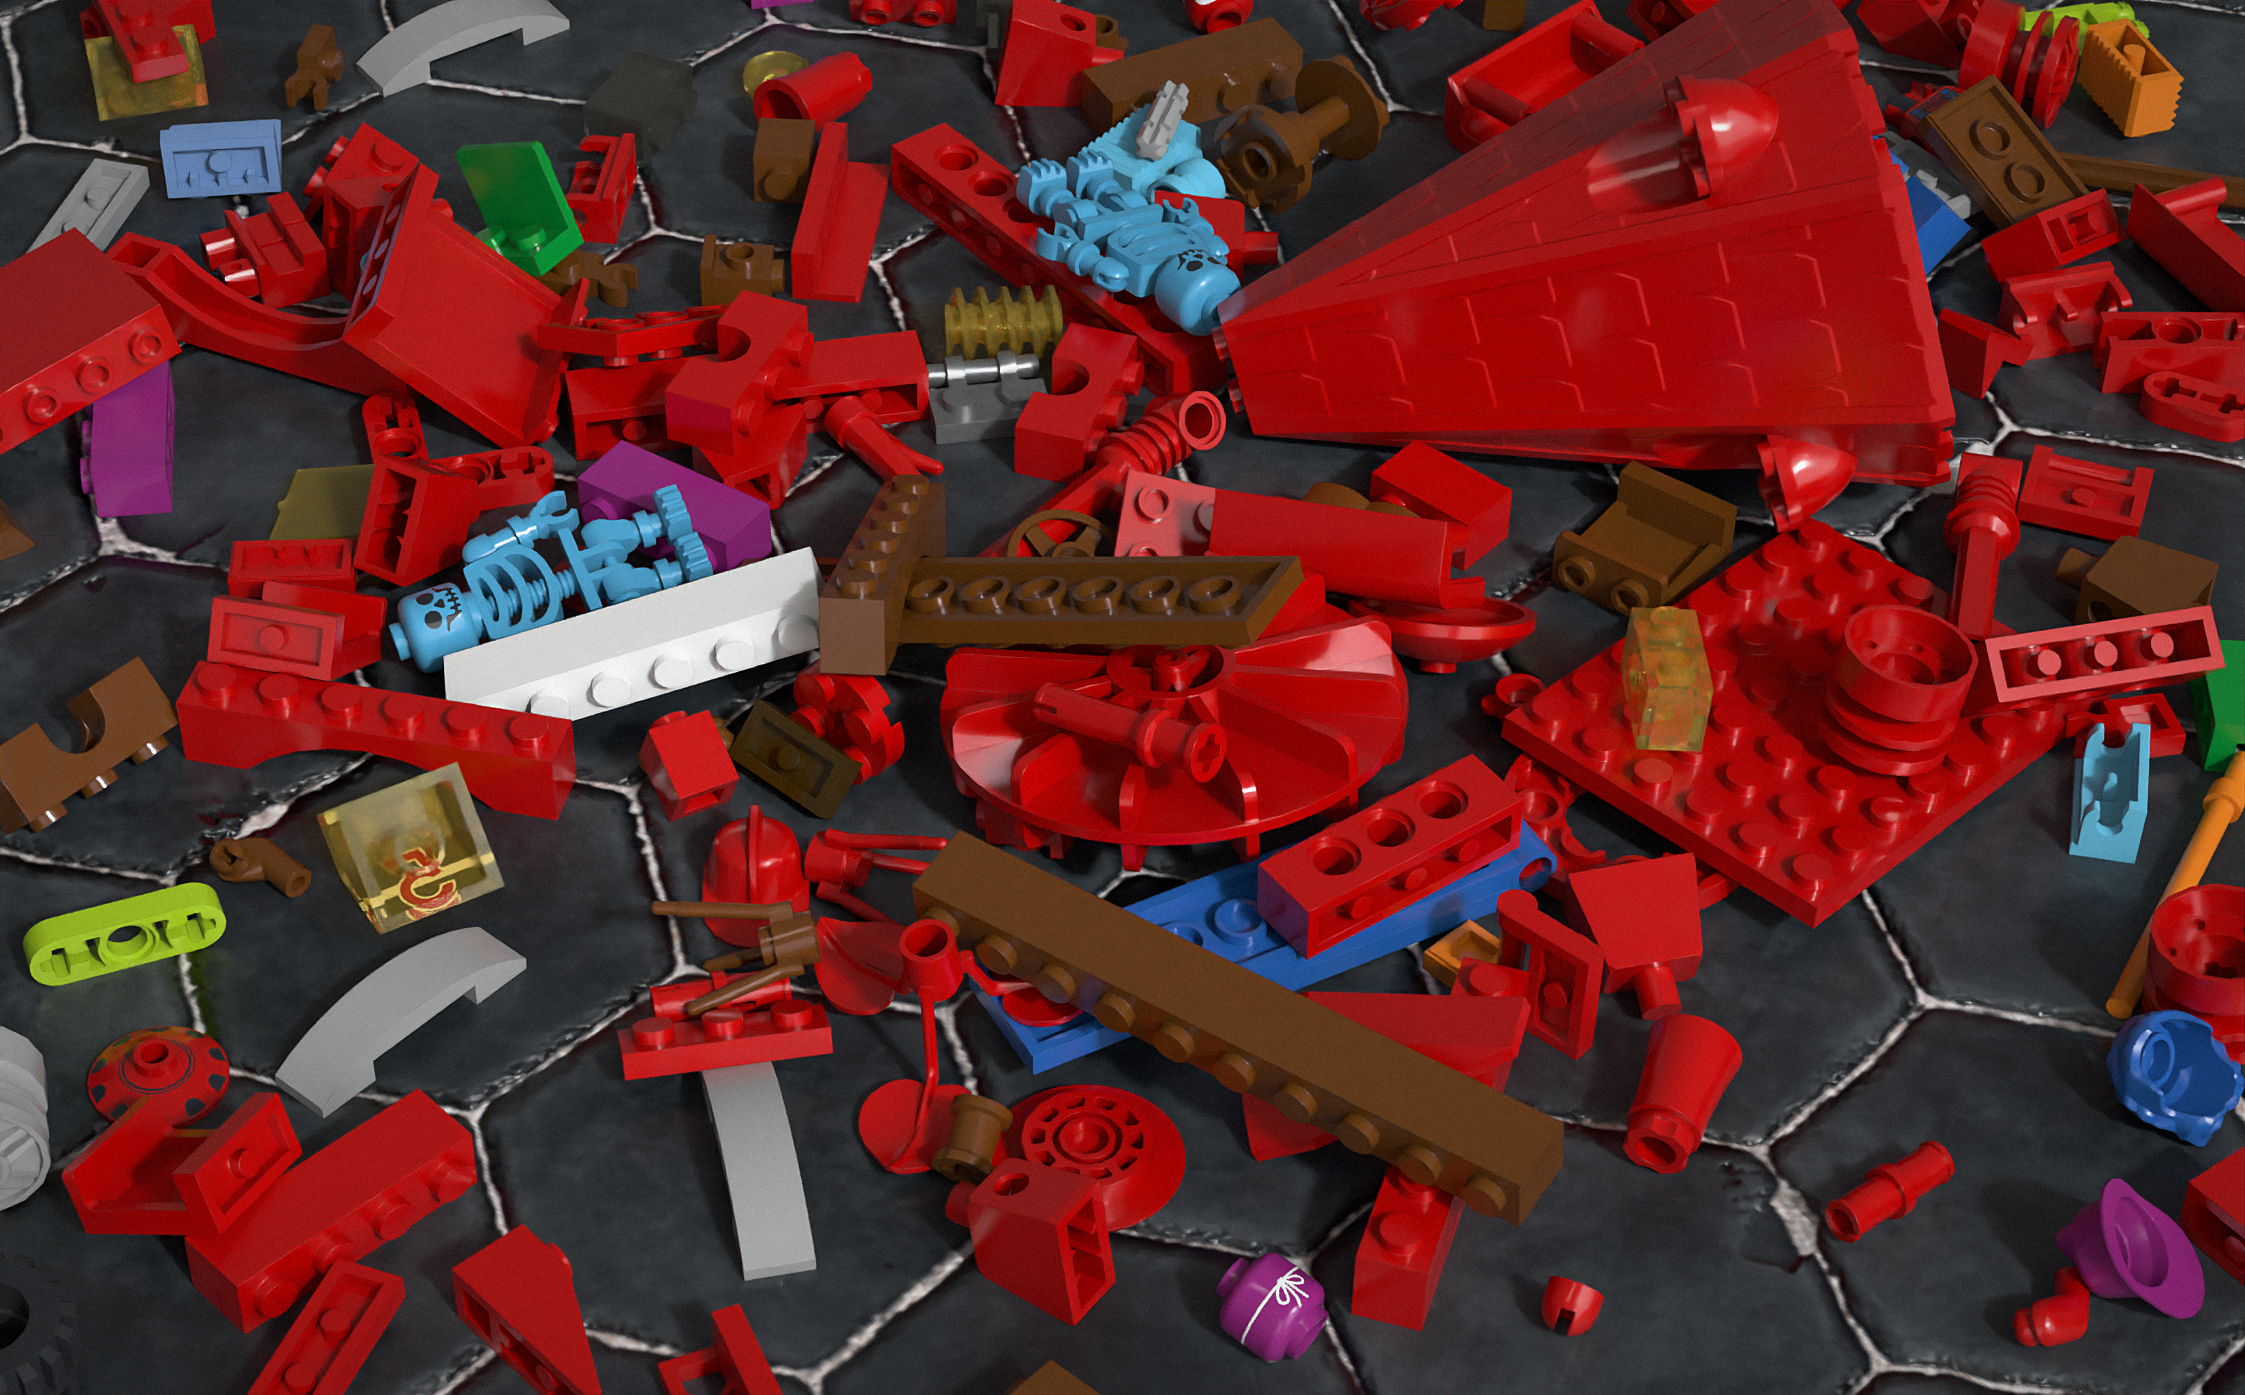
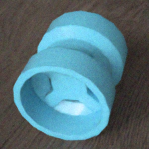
[1148,157,1225,205]

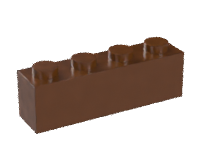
[1081,17,1303,137]

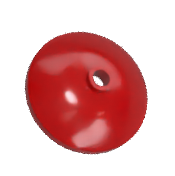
[1347,595,1537,673]

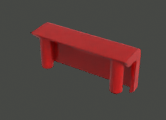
[1444,0,1645,154]
[2126,176,2245,338]
[1209,489,1486,610]

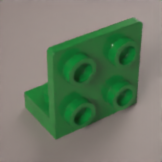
[455,141,584,276]

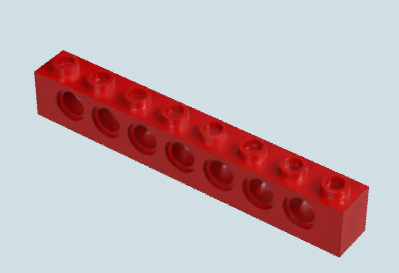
[891,122,1227,397]

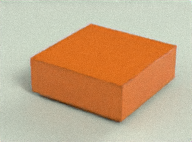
[1422,919,1500,989]

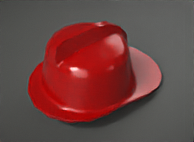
[702,804,810,949]

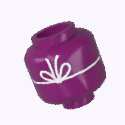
[1216,1252,1329,1362]

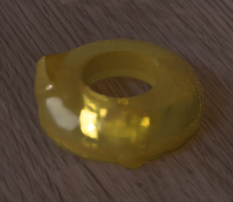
[742,51,809,100]

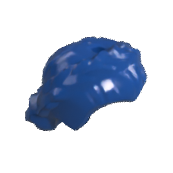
[2107,1009,2245,1147]

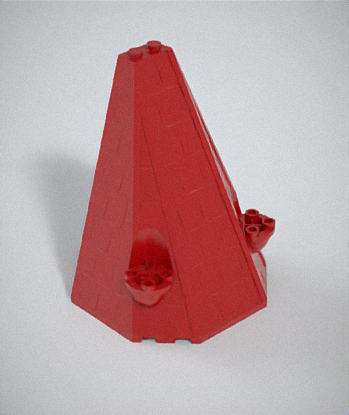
[1211,0,1956,533]

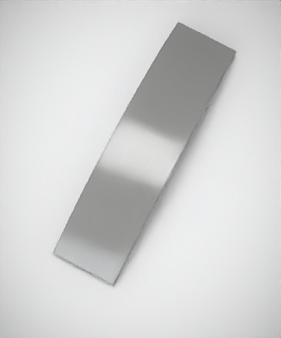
[356,0,570,97]
[275,927,527,1119]
[699,1061,816,1281]

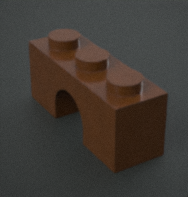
[0,656,179,835]

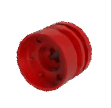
[1957,0,2081,130]
[1815,604,1979,776]
[2140,883,2245,1065]

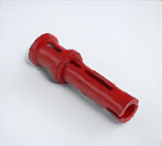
[1033,681,1227,783]

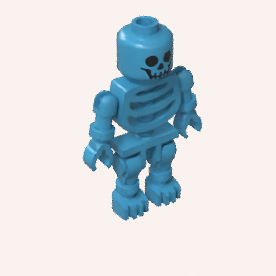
[1016,149,1241,336]
[388,484,713,673]

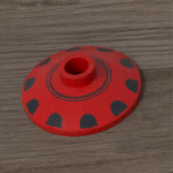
[88,1026,230,1129]

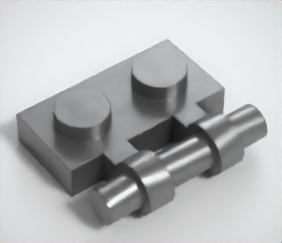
[927,350,1047,445]

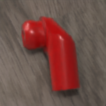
[2012,1267,2090,1347]

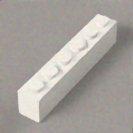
[443,547,826,721]

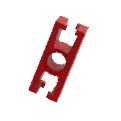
[2091,312,2245,393]

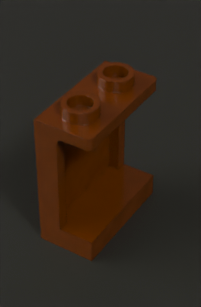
[1551,460,1738,624]

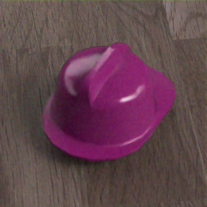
[2056,1179,2205,1319]

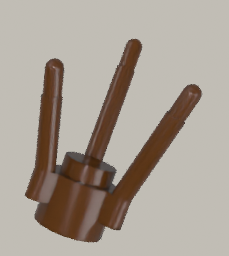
[650,900,822,1016]

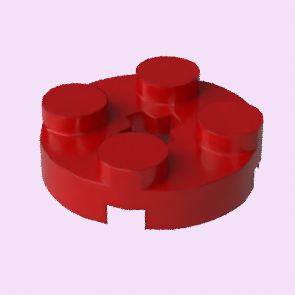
[790,658,905,785]

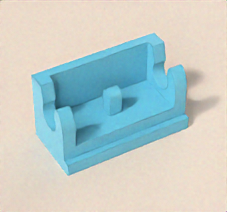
[2069,722,2151,864]

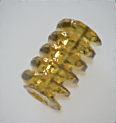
[944,285,1063,360]

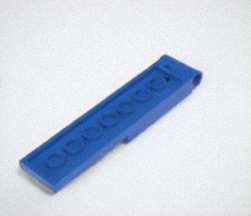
[969,818,1558,1075]

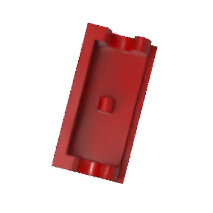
[564,133,638,244]
[1997,261,2132,361]

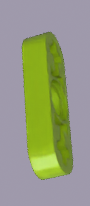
[23,883,226,986]

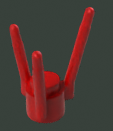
[804,828,948,925]

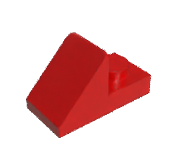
[1937,307,2034,400]

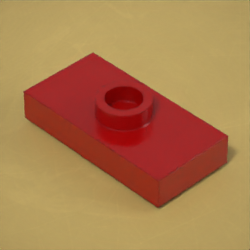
[227,538,358,598]

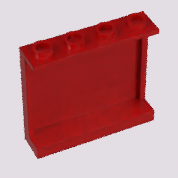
[341,162,590,449]
[0,227,182,455]

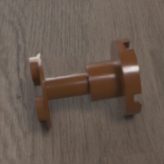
[1214,54,1390,215]

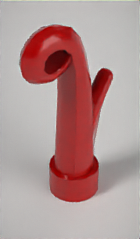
[824,396,944,481]

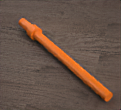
[2106,751,2245,1019]

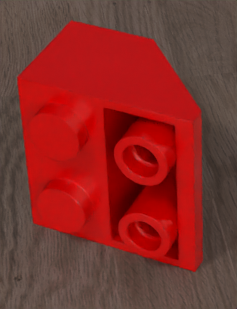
[1856,0,1985,70]

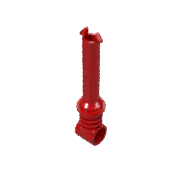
[976,391,1226,557]
[1943,451,2023,645]

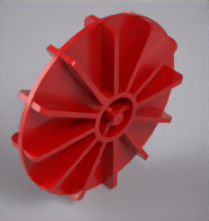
[940,551,1409,872]

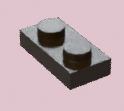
[728,699,863,820]

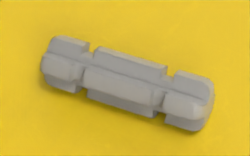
[1135,80,1189,161]

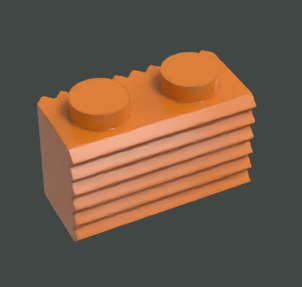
[2076,18,2184,137]

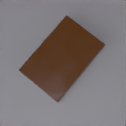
[1915,74,2090,231]

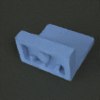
[160,119,282,200]

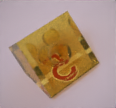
[316,762,505,935]

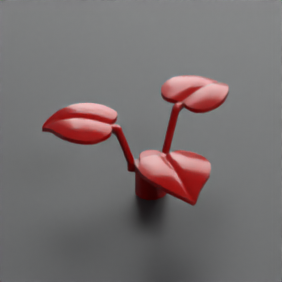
[814,916,1083,1174]

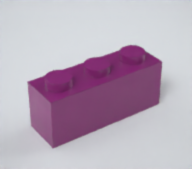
[80,359,176,518]
[577,440,772,575]

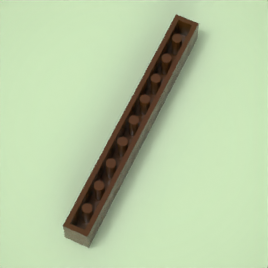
[912,829,1564,1227]

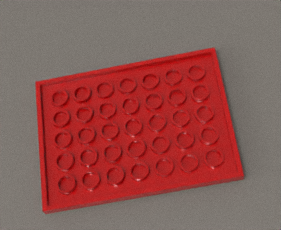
[1501,516,2111,928]

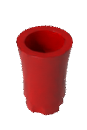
[753,51,872,135]
[1623,1014,1743,1174]

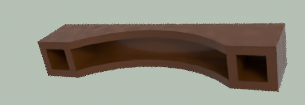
[819,474,946,676]

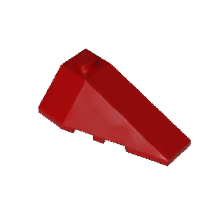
[1241,991,1531,1162]

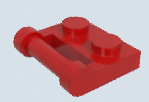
[2016,444,2155,542]
[1495,889,1605,1061]

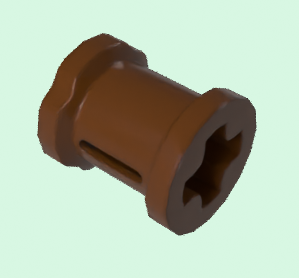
[931,1094,1013,1186]

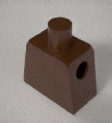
[2056,535,2219,625]

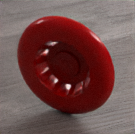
[991,1084,1186,1233]

